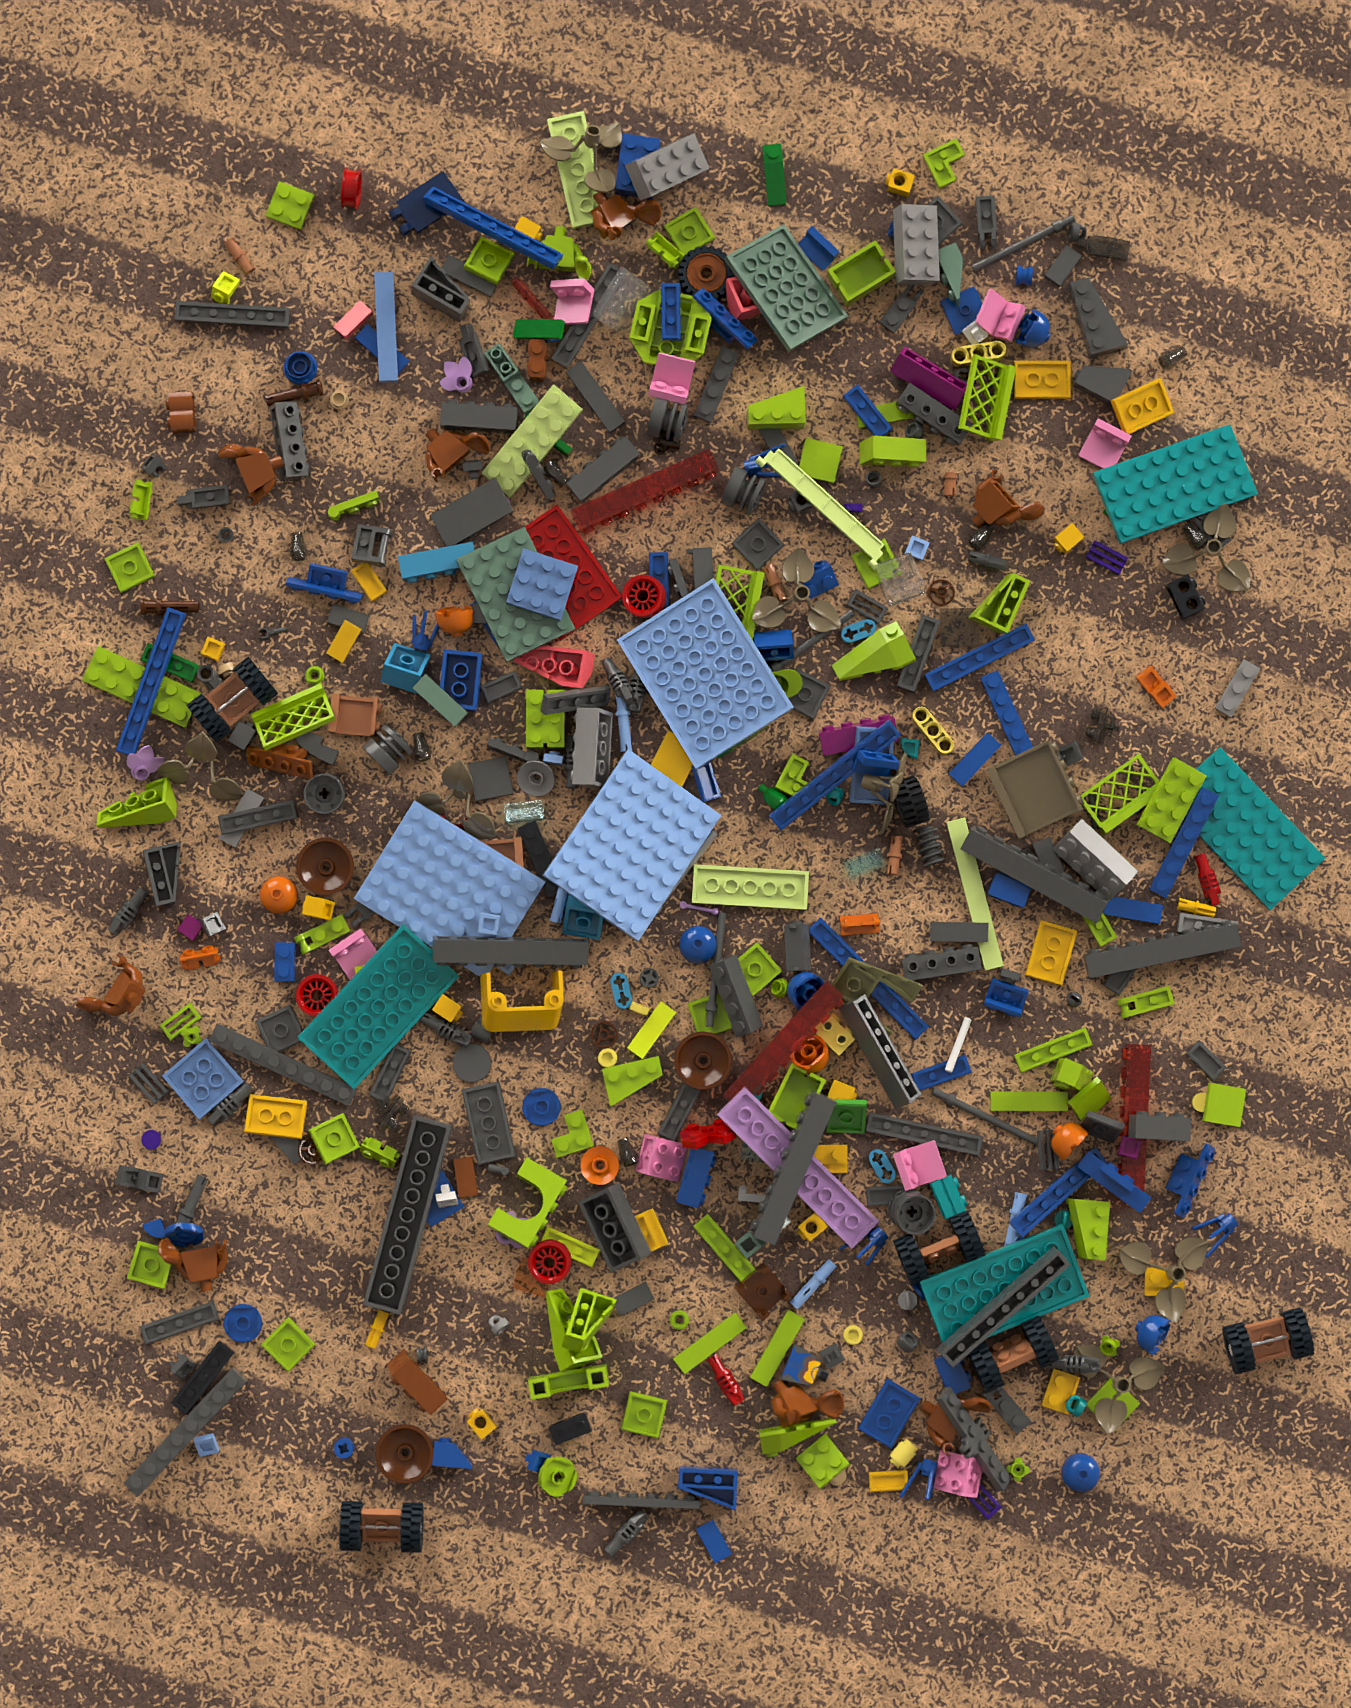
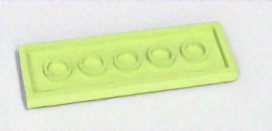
[547,111,598,229]
[482,385,583,498]
[692,864,809,910]

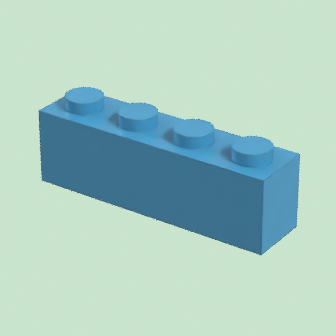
[398,542,475,583]

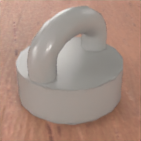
[898,1291,917,1310]
[489,1315,509,1336]

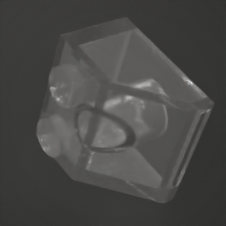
[875,552,925,607]

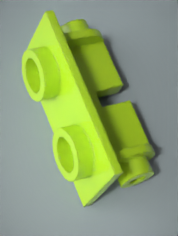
[645,231,685,269]
[129,480,153,520]
[359,1137,401,1168]

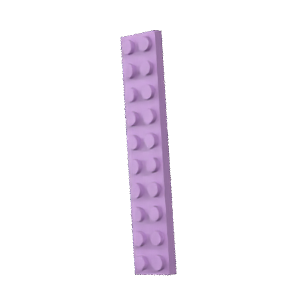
[717,1087,879,1249]

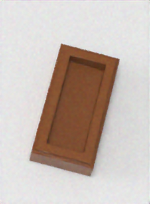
[453,1157,478,1198]

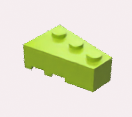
[746,386,806,430]
[860,436,926,468]
[968,573,1030,634]
[602,1056,663,1107]
[1050,1058,1093,1092]
[1066,1198,1110,1260]
[562,1288,617,1353]

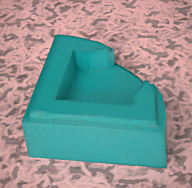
[900,738,920,760]

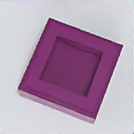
[177,914,202,941]
[1117,1135,1142,1160]

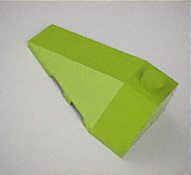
[831,621,916,681]
[96,777,177,828]
[545,1288,603,1372]
[759,1418,837,1457]

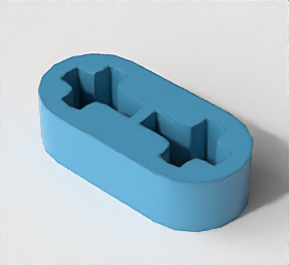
[841,619,876,644]
[611,973,632,1009]
[868,1149,896,1183]

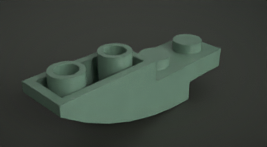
[484,343,539,416]

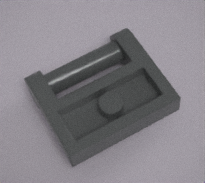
[351,524,392,567]

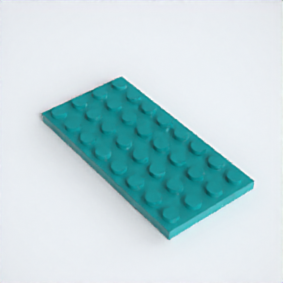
[1092,424,1258,544]
[1183,747,1326,911]
[297,924,459,1089]
[919,1224,1090,1343]

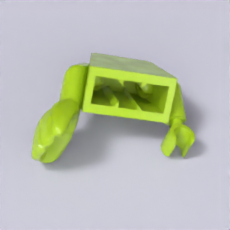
[526,226,591,281]

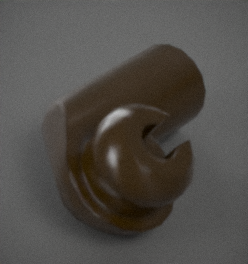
[654,437,681,455]

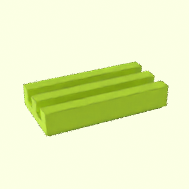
[159,1002,202,1041]

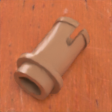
[943,472,958,496]

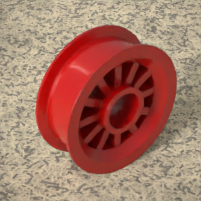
[341,167,362,211]
[622,575,666,618]
[296,974,338,1017]
[528,1239,572,1284]

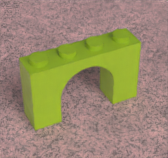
[487,1157,568,1250]
[528,1364,610,1400]

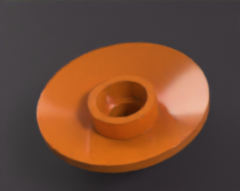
[580,1146,619,1185]

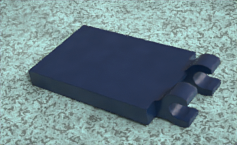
[388,171,465,236]

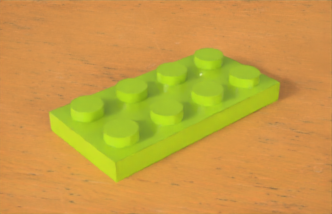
[1136,757,1207,843]

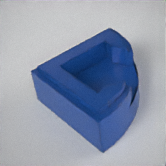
[142,1218,165,1238]

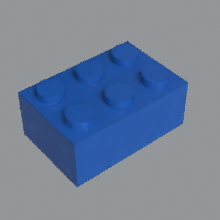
[615,133,660,199]
[440,649,483,713]

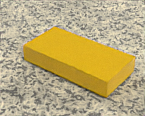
[350,563,387,602]
[326,620,362,663]
[868,1470,909,1492]

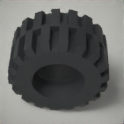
[894,775,930,828]

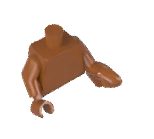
[591,192,662,240]
[425,428,490,482]
[218,444,284,505]
[973,469,1044,527]
[76,954,146,1016]
[158,1238,228,1292]
[771,1380,845,1428]
[920,1396,992,1457]

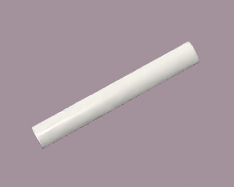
[945,1017,972,1073]

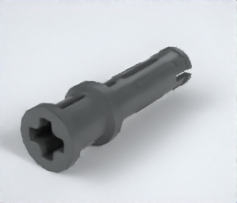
[175,1174,209,1224]

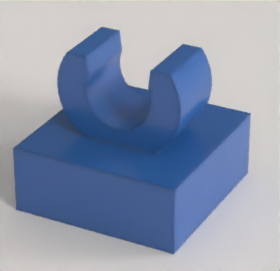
[525,1450,551,1472]

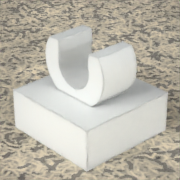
[961,320,989,345]
[436,1184,458,1208]

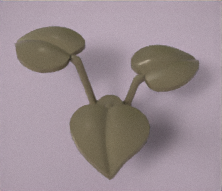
[540,122,622,193]
[1162,504,1250,591]
[752,548,841,632]
[157,732,244,801]
[861,751,907,836]
[415,759,497,840]
[1119,1237,1209,1323]
[1074,1345,1165,1433]

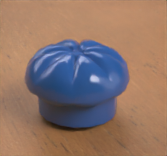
[283,351,317,385]

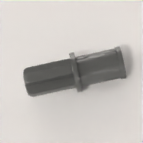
[968,550,1007,570]

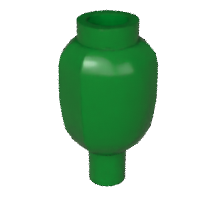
[758,784,787,810]

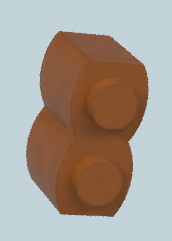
[527,339,547,382]
[166,391,196,433]

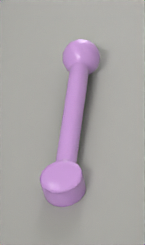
[680,901,719,915]

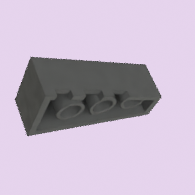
[1068,278,1128,359]

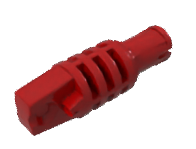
[1194,853,1221,906]
[707,1354,745,1406]

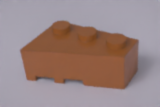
[387,1349,448,1415]

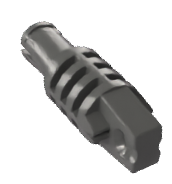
[602,658,633,705]
[629,669,646,713]
[564,735,578,789]
[108,887,149,936]
[420,1012,472,1048]
[208,1082,254,1125]
[1046,1355,1101,1373]
[604,1509,649,1557]

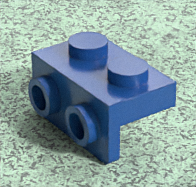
[799,560,839,602]
[984,978,1029,1017]

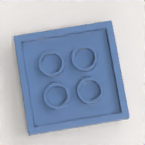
[506,548,578,621]
[162,1038,244,1120]

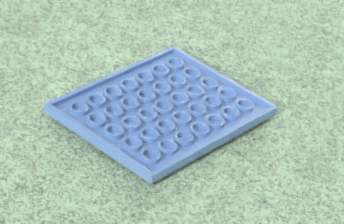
[617,578,794,769]
[543,749,721,941]
[354,800,546,976]

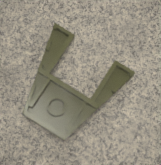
[828,957,923,1037]

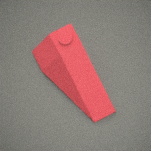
[726,276,761,321]
[514,646,595,689]

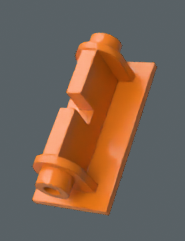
[840,913,880,936]
[179,945,221,970]

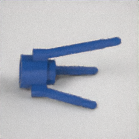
[744,443,785,477]
[411,610,439,651]
[1192,1213,1238,1258]
[839,1226,888,1266]
[900,1458,938,1500]

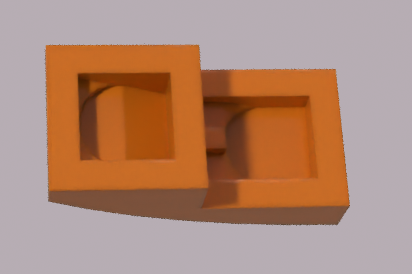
[1135,666,1177,708]

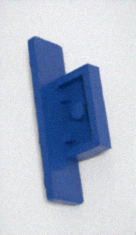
[693,288,757,349]
[285,563,363,603]
[1165,1143,1215,1218]
[1078,1152,1151,1213]

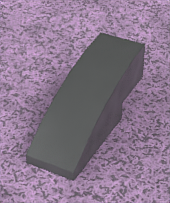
[287,728,339,766]

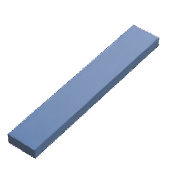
[374,272,398,383]

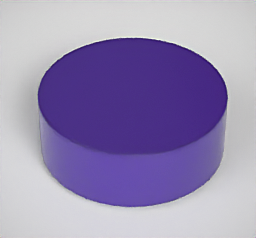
[844,503,863,513]
[141,1130,162,1149]

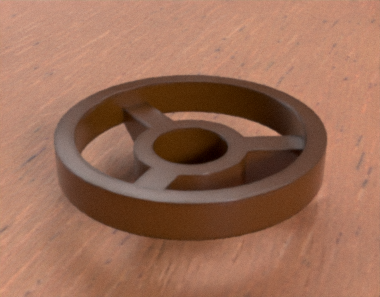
[928,579,955,606]
[591,1021,617,1048]
[298,1137,322,1165]

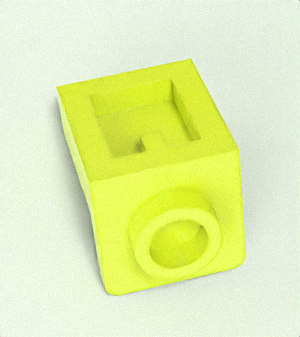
[211,271,240,304]

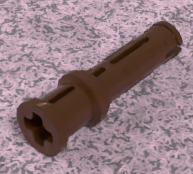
[265,379,324,407]
[140,598,199,615]

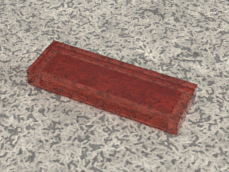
[511,275,554,319]

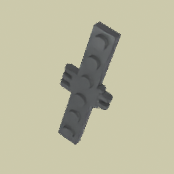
[936,1387,1011,1492]

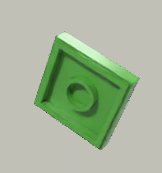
[826,1099,867,1134]

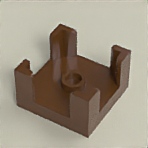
[735,1262,792,1321]

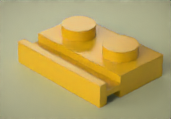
[813,1145,848,1173]
[635,1208,669,1252]
[1144,1267,1184,1296]
[1041,1369,1080,1415]

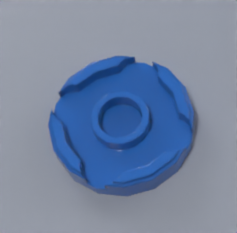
[522,1088,561,1126]
[164,1223,204,1247]
[223,1303,263,1343]

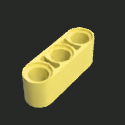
[950,341,1006,368]
[911,707,954,755]

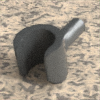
[259,627,286,640]

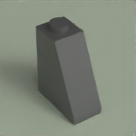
[1072,366,1133,407]

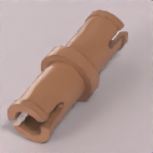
[224,237,255,275]
[763,564,787,603]
[886,836,903,876]

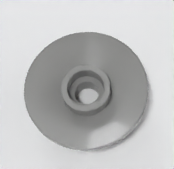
[517,761,555,796]

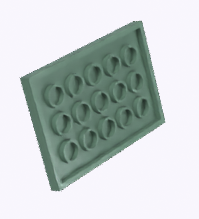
[724,224,848,352]
[456,527,575,663]

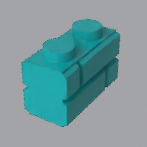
[929,1175,968,1219]

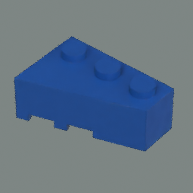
[676,1148,717,1208]
[678,1466,738,1511]

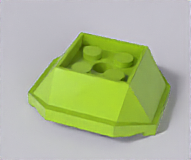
[629,289,712,366]

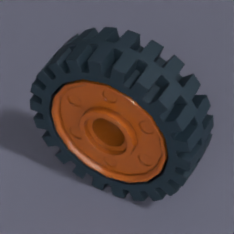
[678,245,734,301]

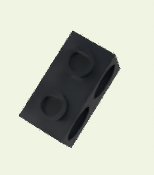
[1165,574,1206,620]
[548,1411,592,1446]

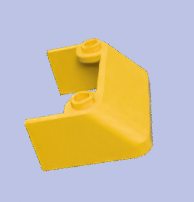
[480,970,564,1032]

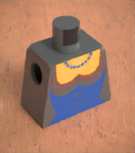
[780,1343,829,1386]

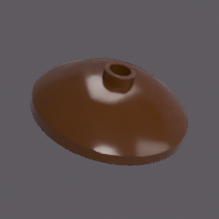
[296,838,354,895]
[674,1031,732,1090]
[375,1424,434,1484]

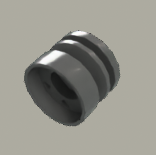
[647,398,688,443]
[720,466,766,516]
[362,724,413,775]
[303,773,346,814]
[888,1189,936,1235]

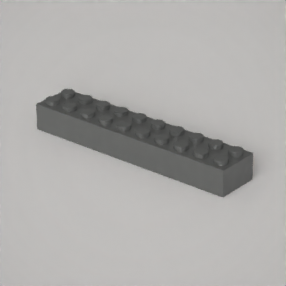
[363,1115,453,1315]

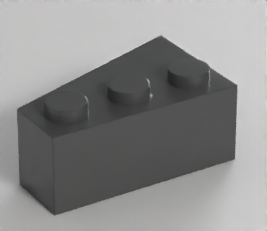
[411,256,470,323]
[143,841,181,908]
[1128,1111,1191,1141]

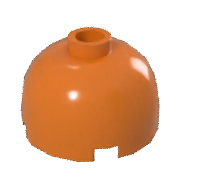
[435,605,474,637]
[260,876,298,914]
[790,1035,829,1074]
[1051,1122,1088,1160]

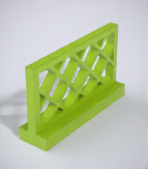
[958,354,1016,441]
[715,564,764,640]
[251,683,336,751]
[1081,753,1160,836]

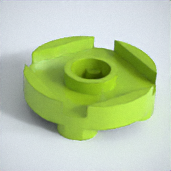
[538,1456,577,1497]

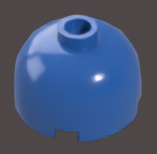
[1015,309,1051,348]
[679,926,717,964]
[787,972,827,1011]
[1135,1315,1171,1355]
[1061,1453,1100,1492]

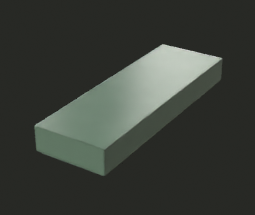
[413,674,468,727]

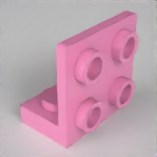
[550,279,594,325]
[975,289,1026,342]
[648,353,695,404]
[1078,418,1132,469]
[329,929,377,980]
[635,1134,687,1182]
[893,1140,947,1191]
[933,1450,983,1498]

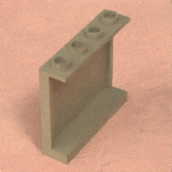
[986,739,1084,839]

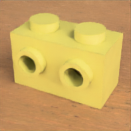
[811,1012,855,1056]

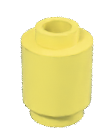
[890,1439,918,1468]

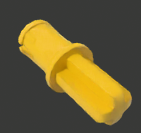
[1177,898,1216,917]
[365,1309,390,1349]

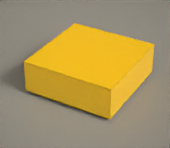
[200,636,226,661]

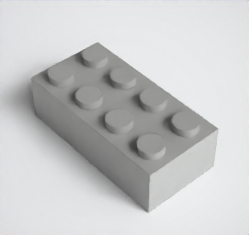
[625,133,710,201]
[893,204,940,286]
[571,708,613,789]
[1053,819,1138,902]

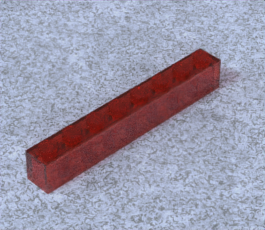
[570,448,719,534]
[722,980,844,1102]
[1116,1044,1151,1199]

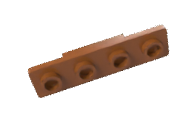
[246,743,313,779]

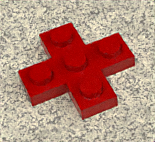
[680,1119,737,1149]

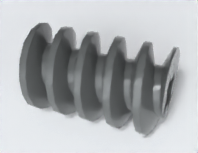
[913,826,945,867]

